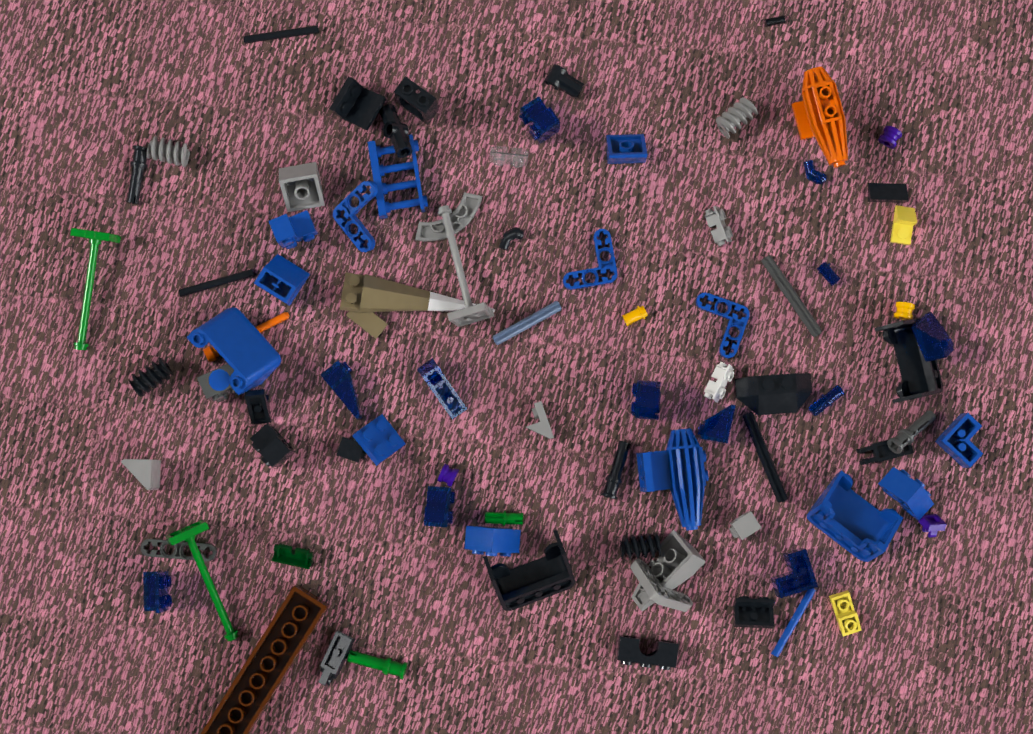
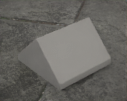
[121,459,161,490]

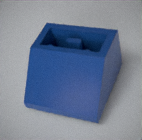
[254,254,310,306]

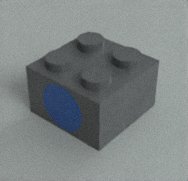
[197,364,237,402]

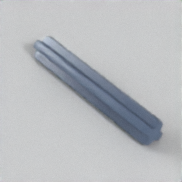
[493,301,562,345]

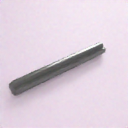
[761,255,822,337]

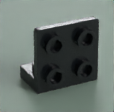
[329,76,386,130]

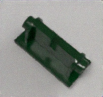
[272,543,314,569]

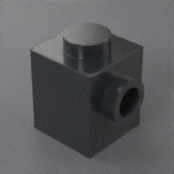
[336,436,367,463]

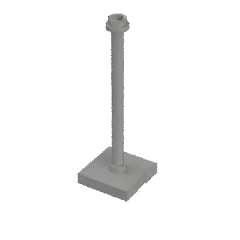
[438,205,495,327]

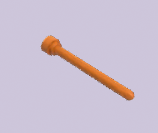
[203,312,289,363]

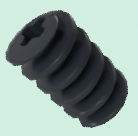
[129,357,173,397]
[620,533,661,560]

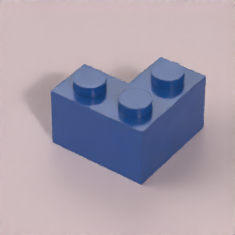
[269,210,318,249]
[935,413,983,468]
[878,467,934,521]
[464,526,521,557]

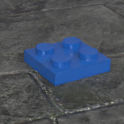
[353,414,406,466]

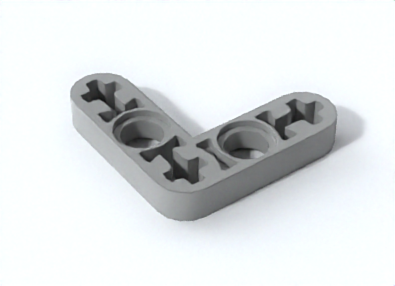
[630,559,693,612]

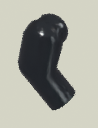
[499,227,524,251]

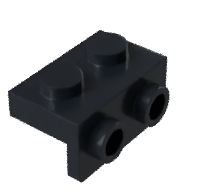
[733,596,775,629]

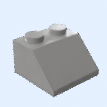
[279,162,325,212]

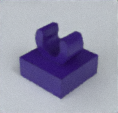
[918,514,947,538]

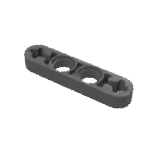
[140,539,217,561]

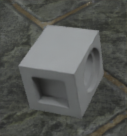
[729,511,762,540]

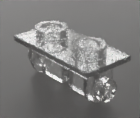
[489,145,529,168]

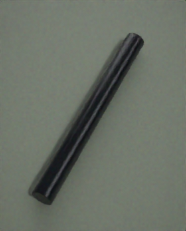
[243,25,319,43]
[178,269,254,297]

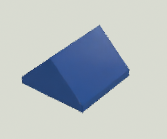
[606,134,647,164]

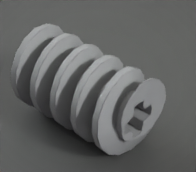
[716,97,758,139]
[146,136,190,167]

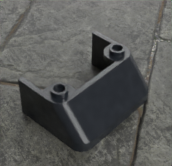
[875,318,943,403]
[483,530,576,611]

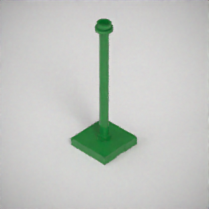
[70,228,121,350]
[165,520,239,642]

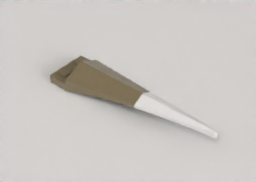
[339,272,495,313]

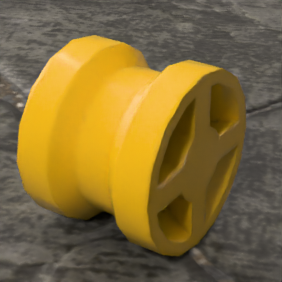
[893,302,915,320]

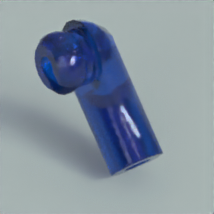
[803,160,827,184]

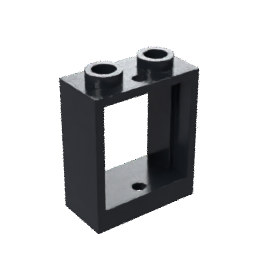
[394,76,439,125]

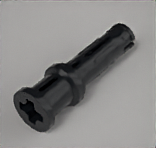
[126,145,148,205]
[601,440,631,500]

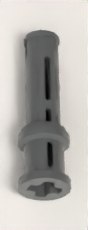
[887,410,936,454]

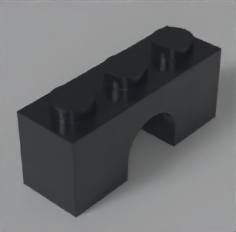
[616,635,679,670]

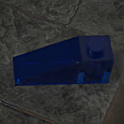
[417,358,468,420]
[321,360,362,420]

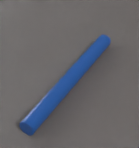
[771,586,816,657]

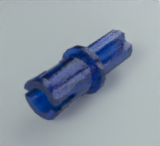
[809,385,845,416]

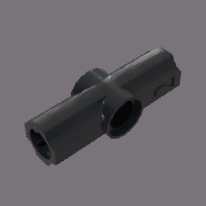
[379,104,413,158]

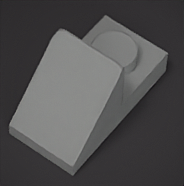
[526,401,554,439]

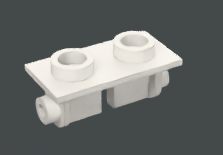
[704,362,734,403]

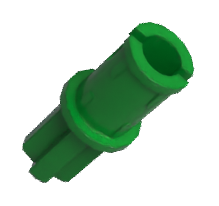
[485,510,523,526]

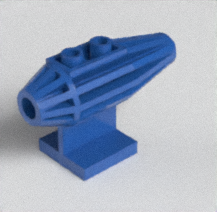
[636,428,709,530]

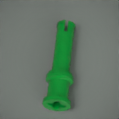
[347,650,408,680]

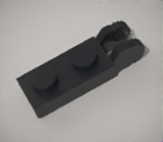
[856,439,914,465]

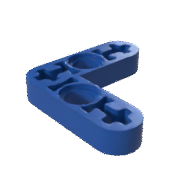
[333,181,378,252]
[563,229,617,290]
[696,292,750,359]

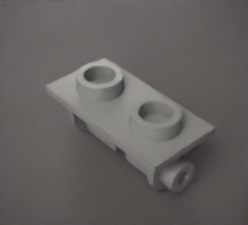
[704,206,733,247]

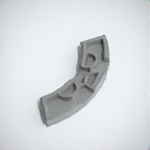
[415,192,483,242]

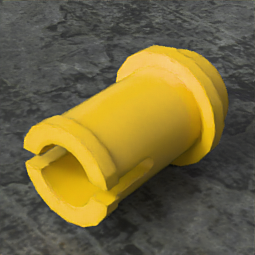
[622,306,648,326]

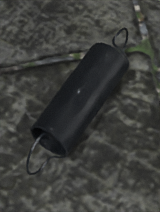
[760,15,790,27]

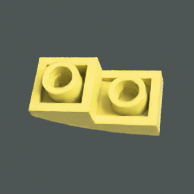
[829,590,862,636]

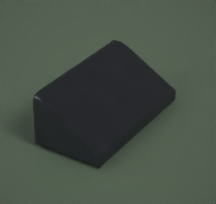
[868,183,908,203]

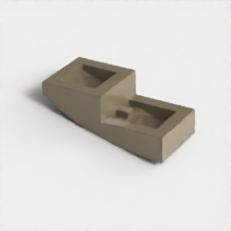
[346,311,388,339]

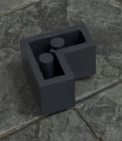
[250,423,296,467]

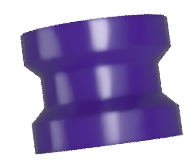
[878,126,902,149]
[437,464,459,487]

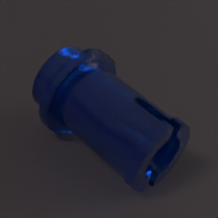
[817,261,841,286]

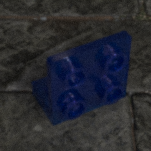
[143,571,172,613]

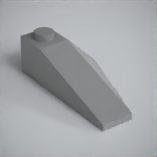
[631,530,706,611]

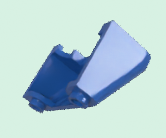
[187,307,281,395]
[807,470,903,562]

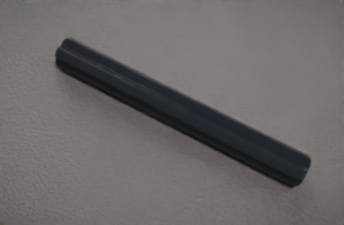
[743,412,788,503]

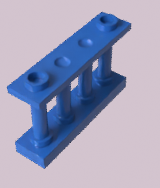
[367,135,428,219]

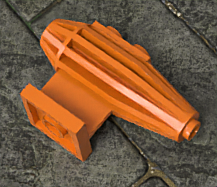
[791,67,848,168]

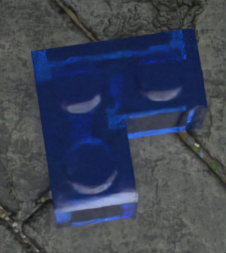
[519,97,561,144]
[424,486,455,527]
[771,548,818,598]

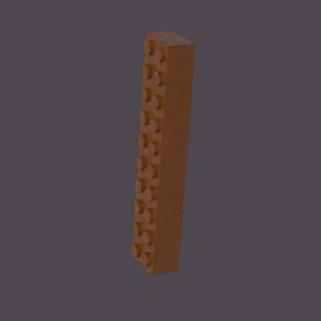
[201,584,330,734]

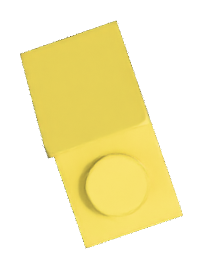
[890,205,917,245]

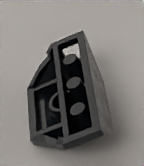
[734,373,812,415]

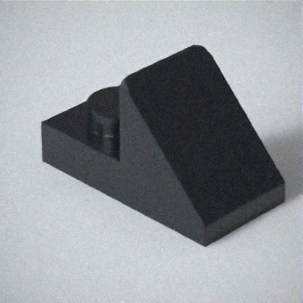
[245,389,271,424]

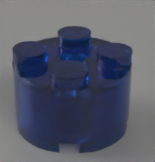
[631,380,661,420]

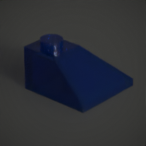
[911,312,954,362]
[697,405,736,444]

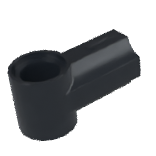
[544,64,584,99]

